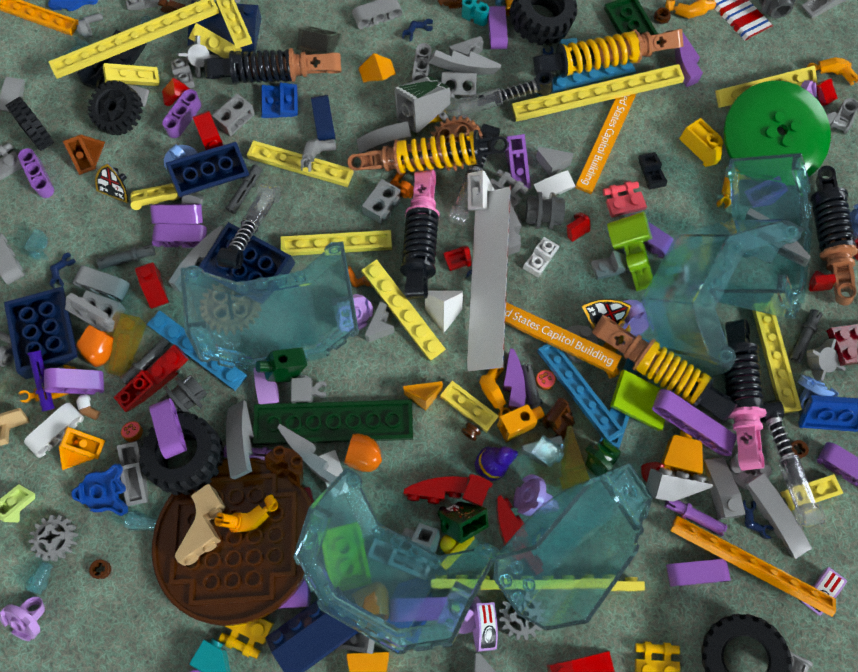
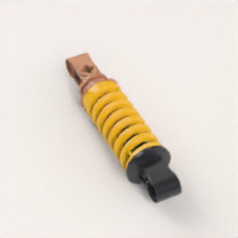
[533,29,684,78]
[347,130,509,175]

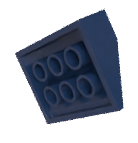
[187,0,262,57]
[198,222,295,304]
[4,286,78,379]

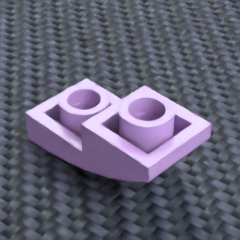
[254,368,279,404]

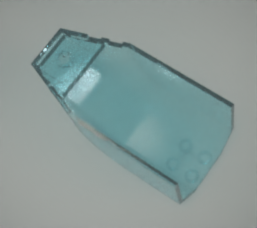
[493,463,653,631]

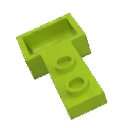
[607,211,656,291]

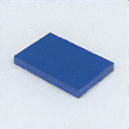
[798,395,858,432]

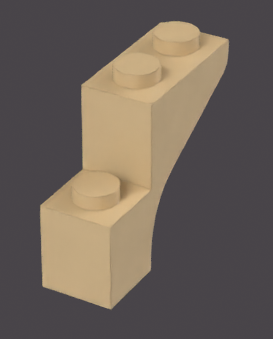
[175,483,227,566]

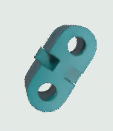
[461,0,489,26]

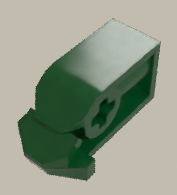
[585,438,621,479]

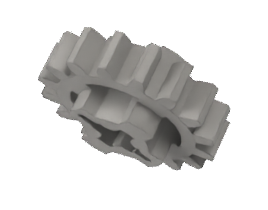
[29,515,78,562]
[498,592,545,640]

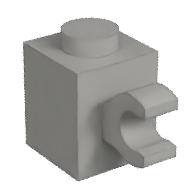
[291,375,327,403]
[401,523,441,559]

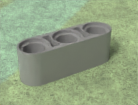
[352,0,403,29]
[412,43,431,82]
[0,233,26,285]
[72,265,130,302]

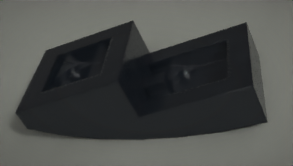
[638,152,667,190]

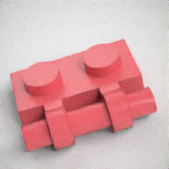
[603,181,647,218]

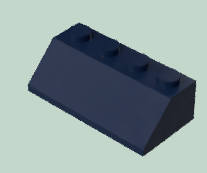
[166,142,249,198]
[265,586,365,672]

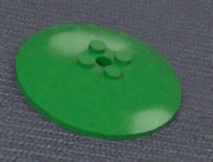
[724,80,831,186]

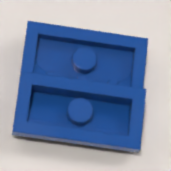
[261,83,298,118]

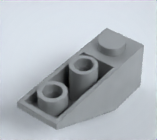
[645,467,713,502]

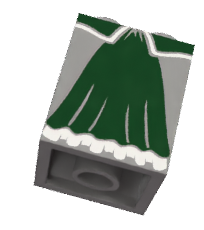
[395,76,451,133]

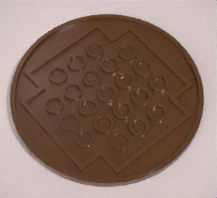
[152,458,318,626]

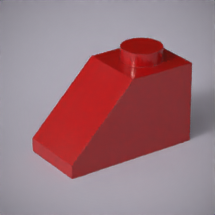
[192,111,223,150]
[135,262,169,309]

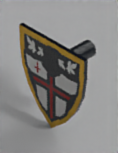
[95,163,129,203]
[582,299,631,329]

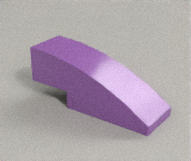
[675,33,703,87]
[503,348,526,411]

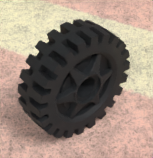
[88,80,143,135]
[5,97,54,151]

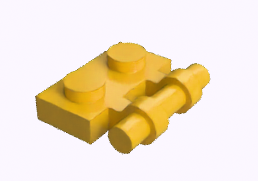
[218,618,274,659]
[635,641,680,672]

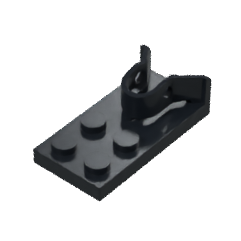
[77,30,147,89]

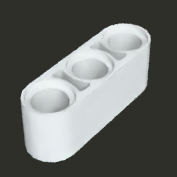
[24,403,84,458]

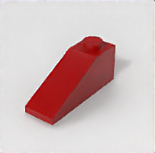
[547,651,615,672]

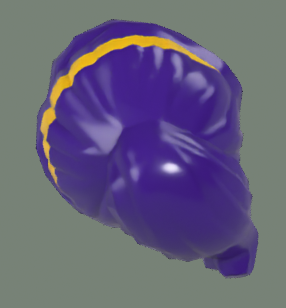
[474,446,518,481]

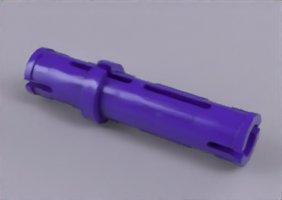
[27,350,55,411]

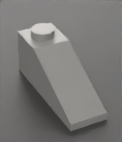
[704,457,745,520]

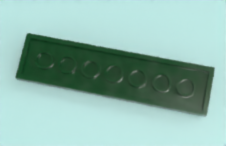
[253,399,413,445]

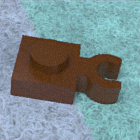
[158,0,185,13]

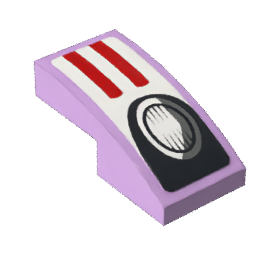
[801,567,847,616]
[472,602,498,652]

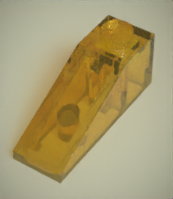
[108,313,146,376]
[559,426,592,494]

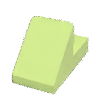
[0,484,35,523]

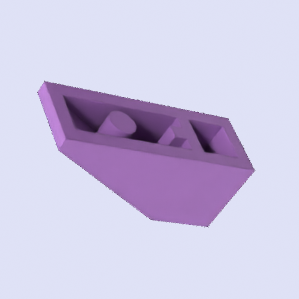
[504,134,531,189]

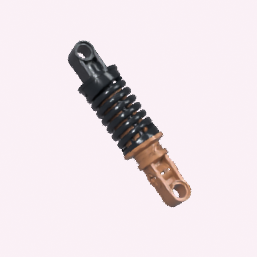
[204,48,342,85]
[810,166,858,306]

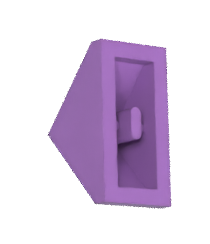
[278,575,311,609]

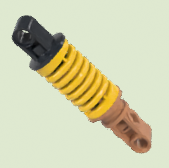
[592,315,738,421]

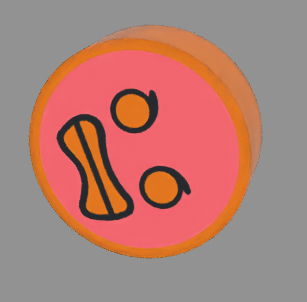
[536,370,556,390]
[121,421,143,442]

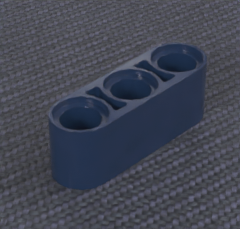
[311,95,336,141]

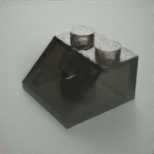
[296,26,341,55]

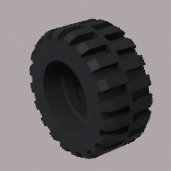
[509,0,577,46]
[139,413,224,495]
[701,614,792,672]

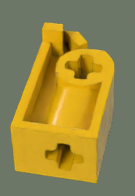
[679,118,723,167]

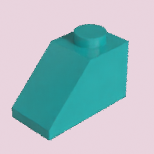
[189,638,231,672]

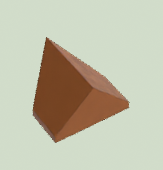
[63,134,105,175]

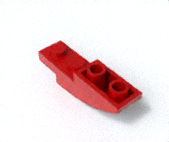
[113,344,189,412]
[403,476,487,504]
[496,495,542,577]

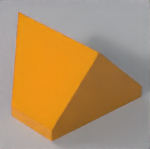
[359,53,396,83]
[403,381,443,411]
[59,427,105,470]

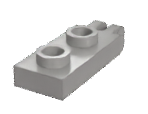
[65,293,115,332]

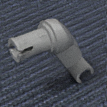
[301,138,336,172]

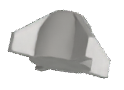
[177,35,218,77]
[807,339,846,381]

